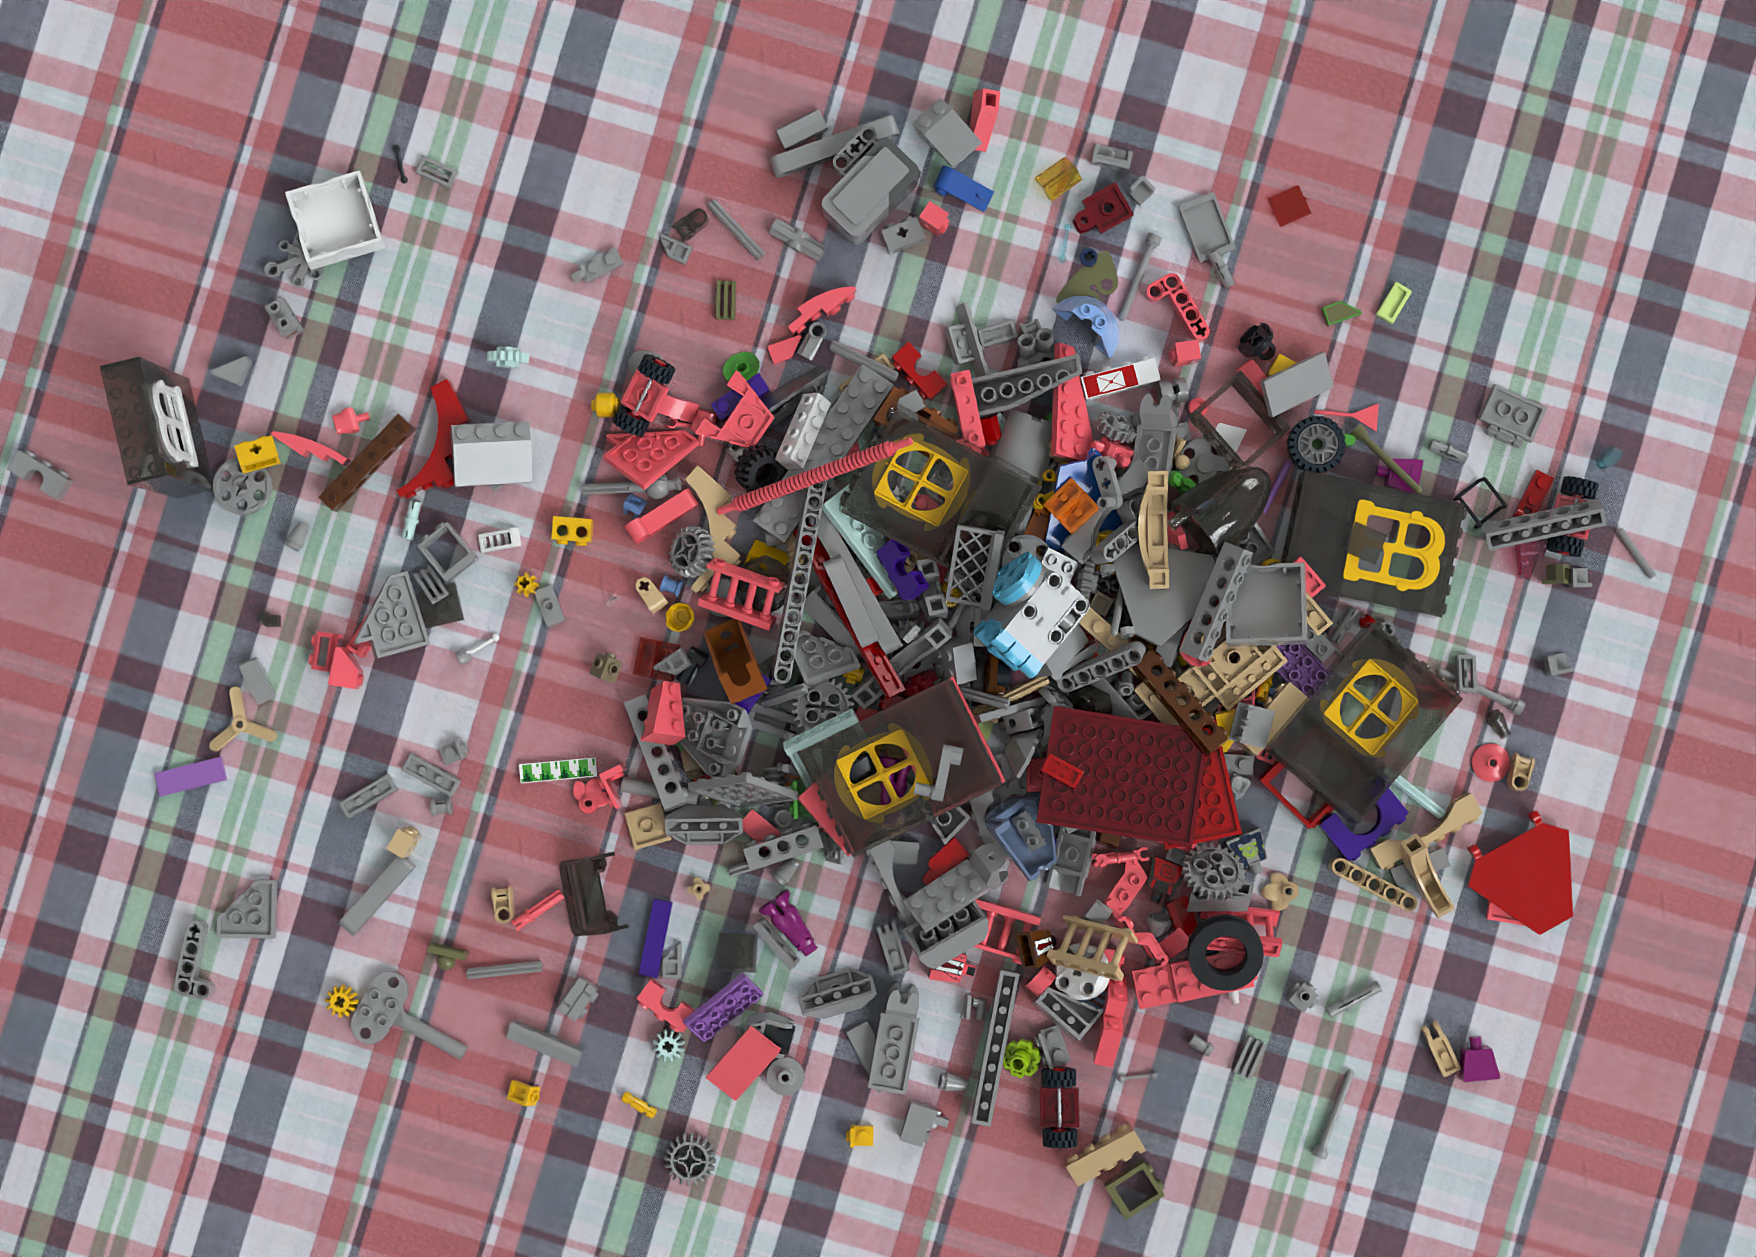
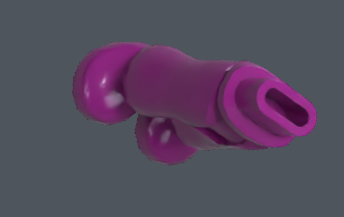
[758,889,818,957]

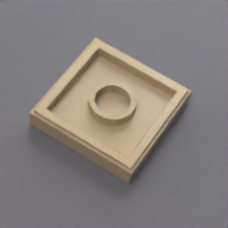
[624,803,672,850]

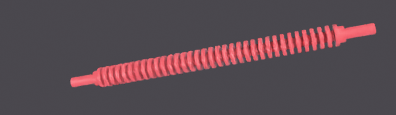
[717,437,913,515]

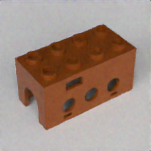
[873,387,960,464]
[703,619,767,704]

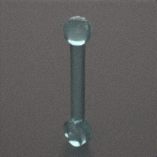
[1059,223,1072,263]

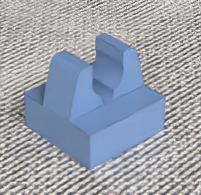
[622,494,647,519]

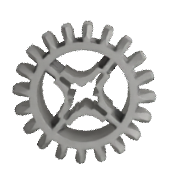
[668,526,716,578]
[664,1133,716,1186]

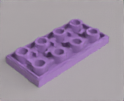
[1276,644,1333,702]
[683,972,764,1042]

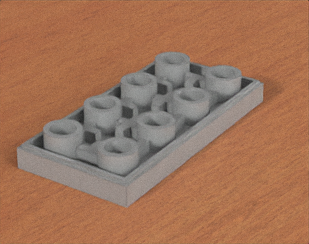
[1260,351,1333,417]

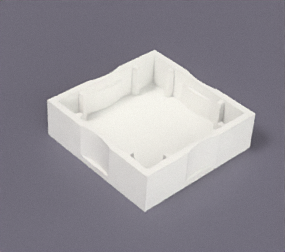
[285,170,385,270]

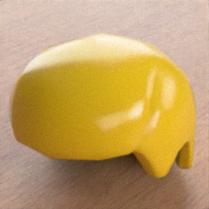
[665,602,694,632]

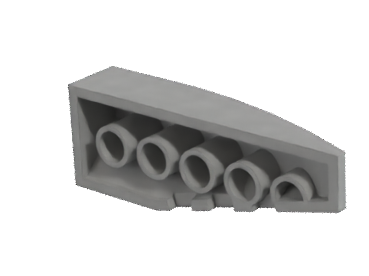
[972,354,1082,416]

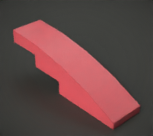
[271,431,351,466]

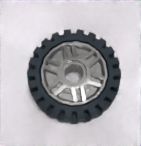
[1287,416,1346,474]

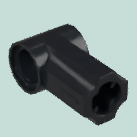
[675,645,709,687]

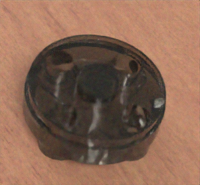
[737,555,790,612]

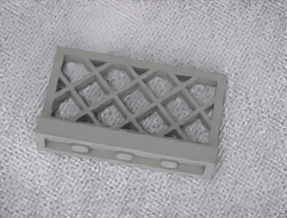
[945,524,1005,611]

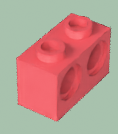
[1168,339,1201,367]

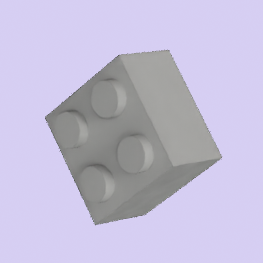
[933,636,977,685]

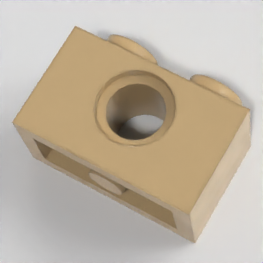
[386,826,422,859]

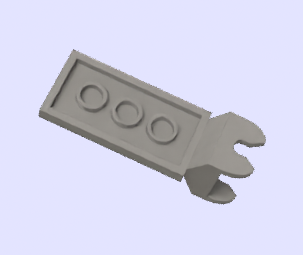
[1127,393,1179,501]
[903,843,1009,933]
[868,982,920,1095]

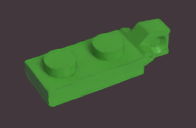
[1168,471,1210,505]

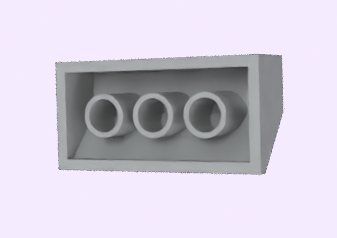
[804,584,861,657]

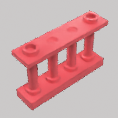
[950,370,986,454]
[698,558,785,631]
[974,898,1041,964]
[1200,907,1283,957]

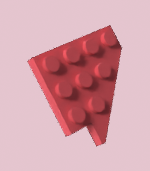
[603,430,699,490]

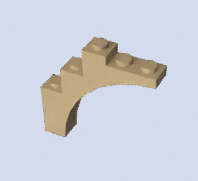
[685,465,742,594]

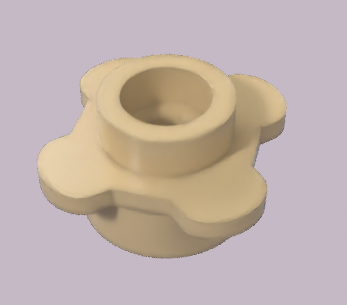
[687,877,710,901]

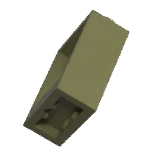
[1103,1159,1165,1220]

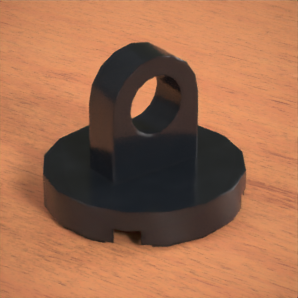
[1238,323,1276,360]

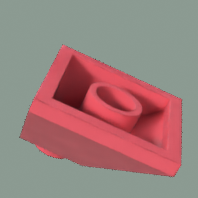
[328,646,364,689]

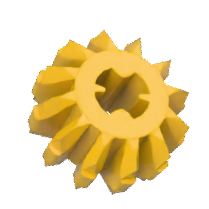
[325,984,359,1018]

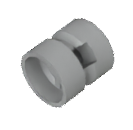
[1156,377,1189,404]

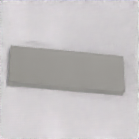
[846,1021,881,1093]

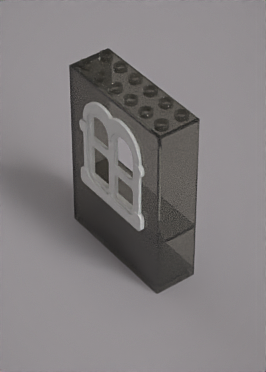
[99,357,213,499]

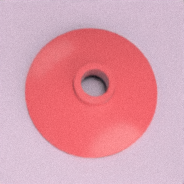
[1471,743,1510,782]

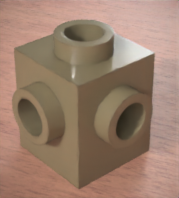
[589,652,623,684]

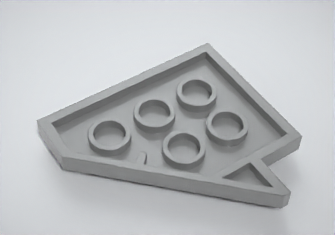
[353,571,430,659]

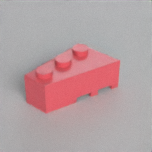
[640,681,685,745]

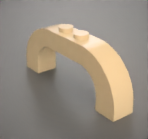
[1078,607,1140,680]

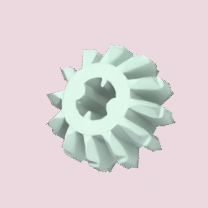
[653,1029,685,1062]

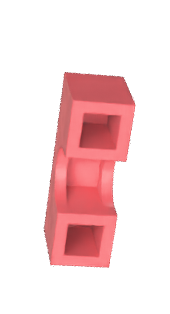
[636,978,695,1033]

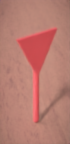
[1314,403,1379,432]

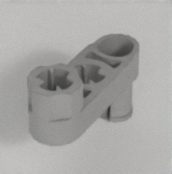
[1092,456,1123,510]
[914,744,963,802]

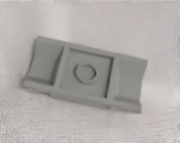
[1045,826,1097,897]

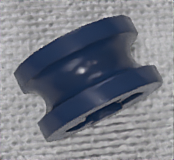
[1080,248,1097,267]

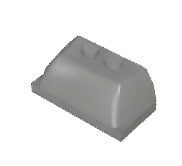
[902,901,989,969]

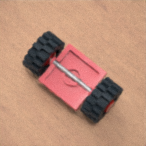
[612,354,676,437]
[1546,476,1599,557]

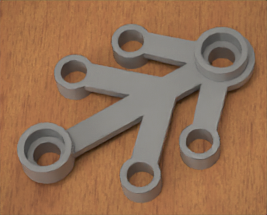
[264,234,324,288]

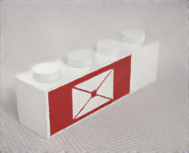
[1080,356,1161,402]

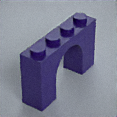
[1318,776,1409,861]

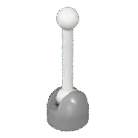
[455,634,499,666]

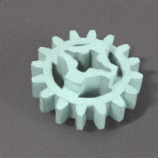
[487,347,529,368]

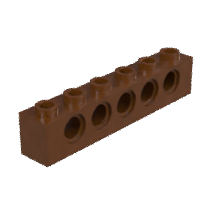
[318,414,416,512]
[1132,649,1228,757]

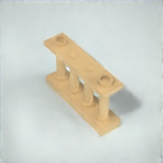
[1047,915,1138,982]

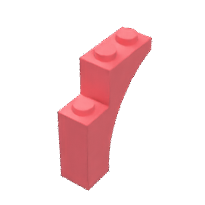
[1093,977,1128,1067]

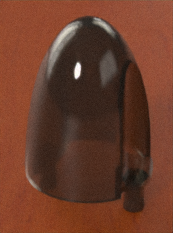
[1167,466,1271,559]

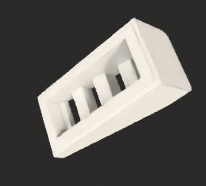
[478,527,521,553]

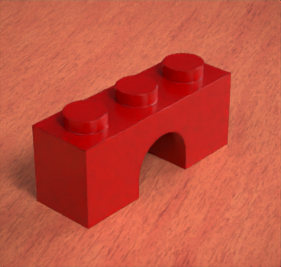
[891,341,947,401]

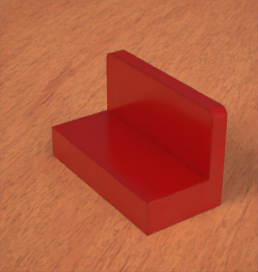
[1165,895,1198,936]

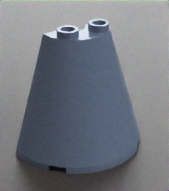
[985,792,1057,881]

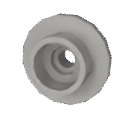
[766,1057,805,1096]

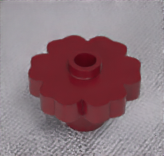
[902,669,938,697]

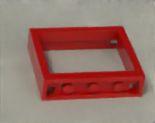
[1258,726,1364,829]

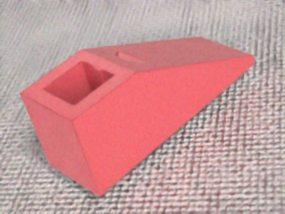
[970,88,1000,152]

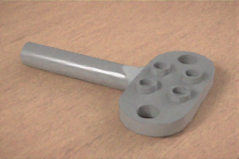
[351,971,468,1060]

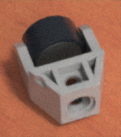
[744,1012,796,1059]

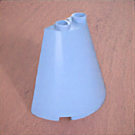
[1052,296,1119,359]

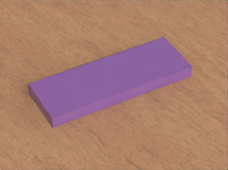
[154,757,228,797]

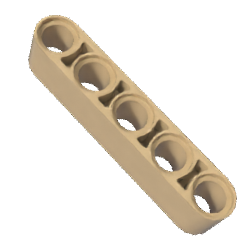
[1328,857,1418,912]

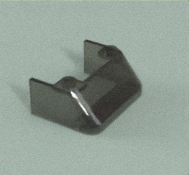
[559,852,629,936]

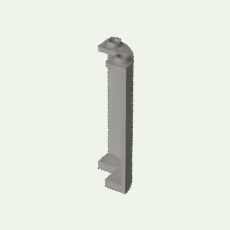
[972,409,1052,537]

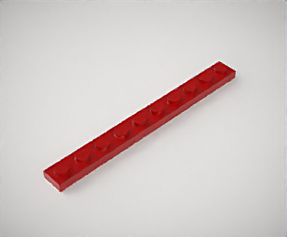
[793,523,906,700]

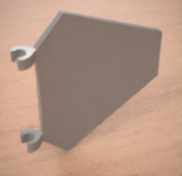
[1100,543,1215,647]

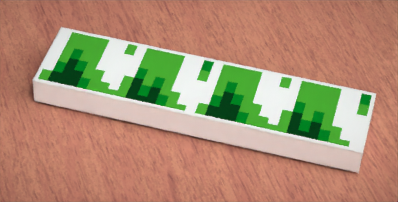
[519,757,598,783]

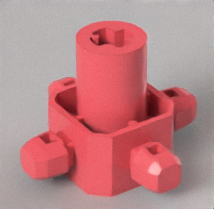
[1090,436,1134,473]

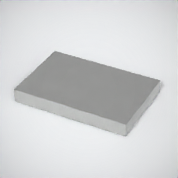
[1478,384,1547,443]

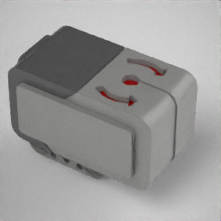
[822,126,921,245]

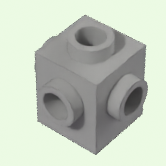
[1286,980,1319,1013]

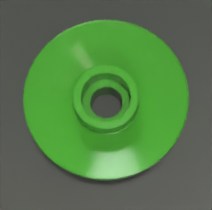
[723,352,760,381]

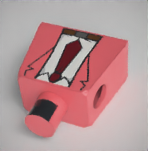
[928,953,976,983]

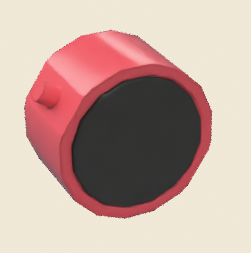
[1025,964,1056,997]

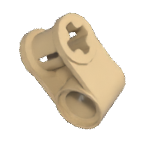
[636,577,668,614]
[1507,753,1535,791]
[491,886,515,924]

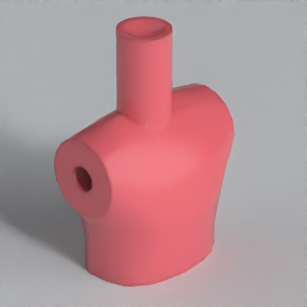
[332,407,370,435]
[691,409,717,447]

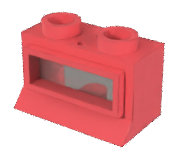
[309,631,343,672]

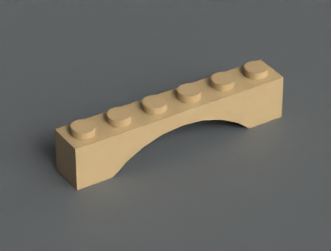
[1368,792,1483,870]

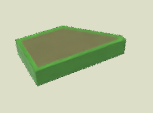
[1321,301,1362,326]

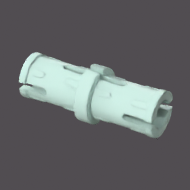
[401,501,421,541]

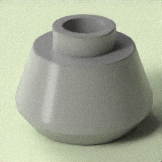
[1146,913,1172,937]

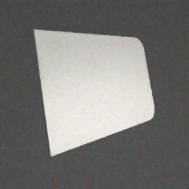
[1211,423,1247,459]

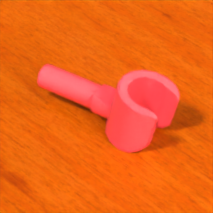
[664,416,692,428]

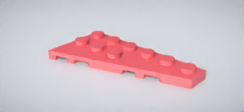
[1051,343,1093,462]

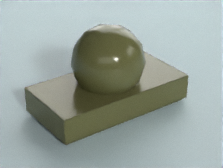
[427,943,469,970]

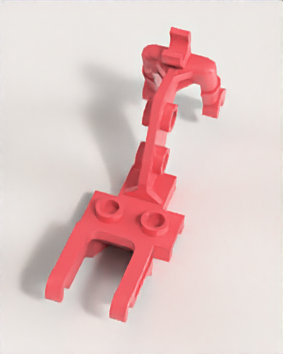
[1092,847,1169,966]

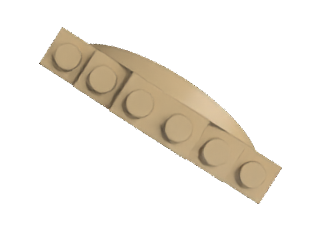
[1138,471,1169,589]

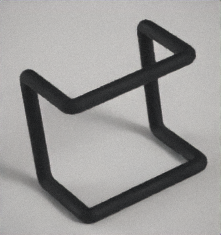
[1453,477,1507,529]

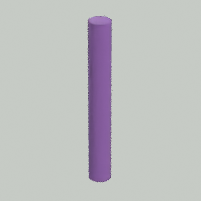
[1259,460,1293,514]

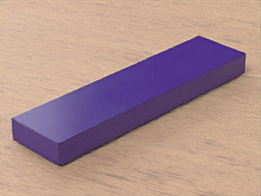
[638,898,673,978]

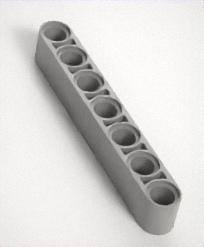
[769,115,900,178]

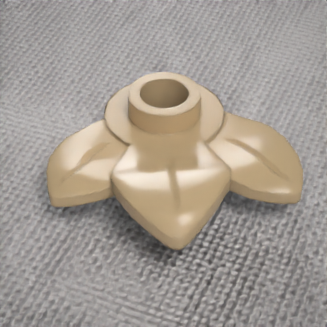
[1260,873,1299,911]

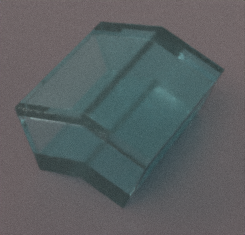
[1595,446,1624,470]

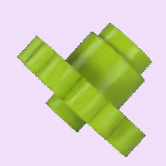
[1003,1038,1042,1078]

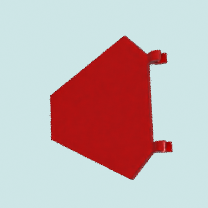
[1467,810,1573,935]

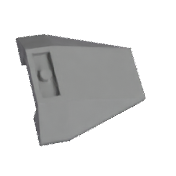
[679,698,752,778]

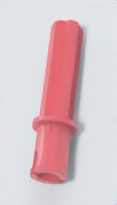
[511,889,565,931]

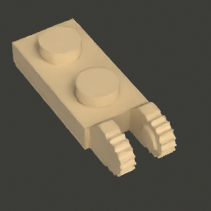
[1421,1020,1461,1077]

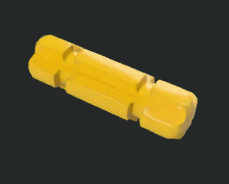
[621,1092,657,1119]

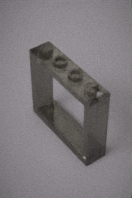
[1187,370,1291,474]

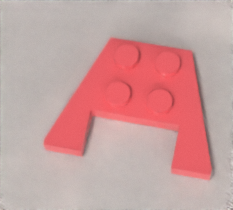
[695,370,774,448]

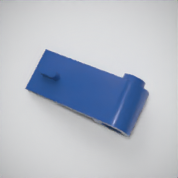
[933,166,994,212]

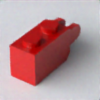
[922,836,970,885]

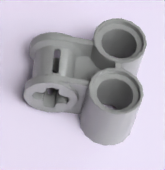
[1017,318,1055,359]

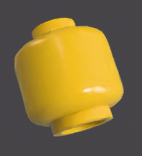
[591,392,620,418]

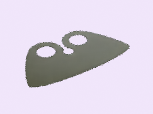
[1056,250,1118,303]

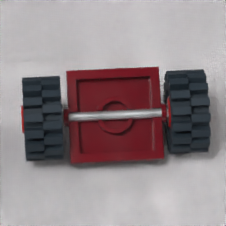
[1040,1067,1080,1149]

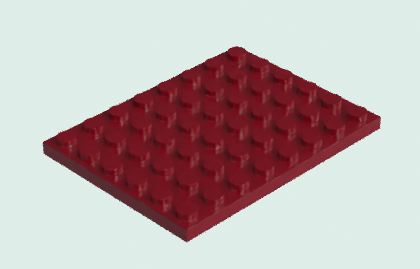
[1036,706,1209,847]

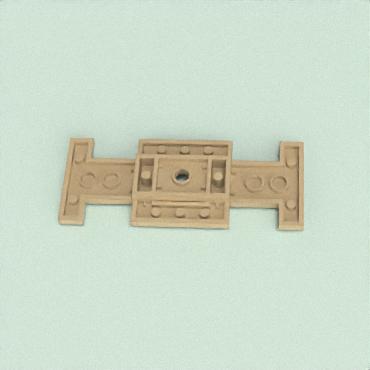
[1134,591,1333,726]

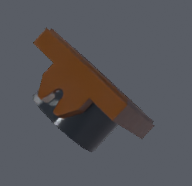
[983,653,1011,696]

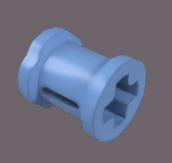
[660,575,684,597]

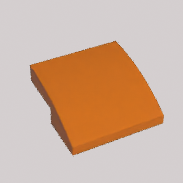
[1043,478,1100,534]

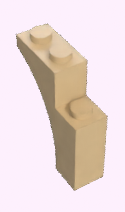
[1400,833,1454,919]

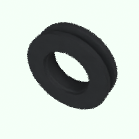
[1187,915,1264,991]

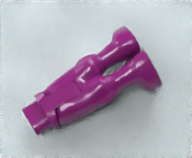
[879,756,912,825]

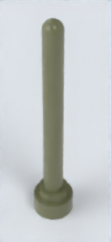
[1350,424,1422,494]

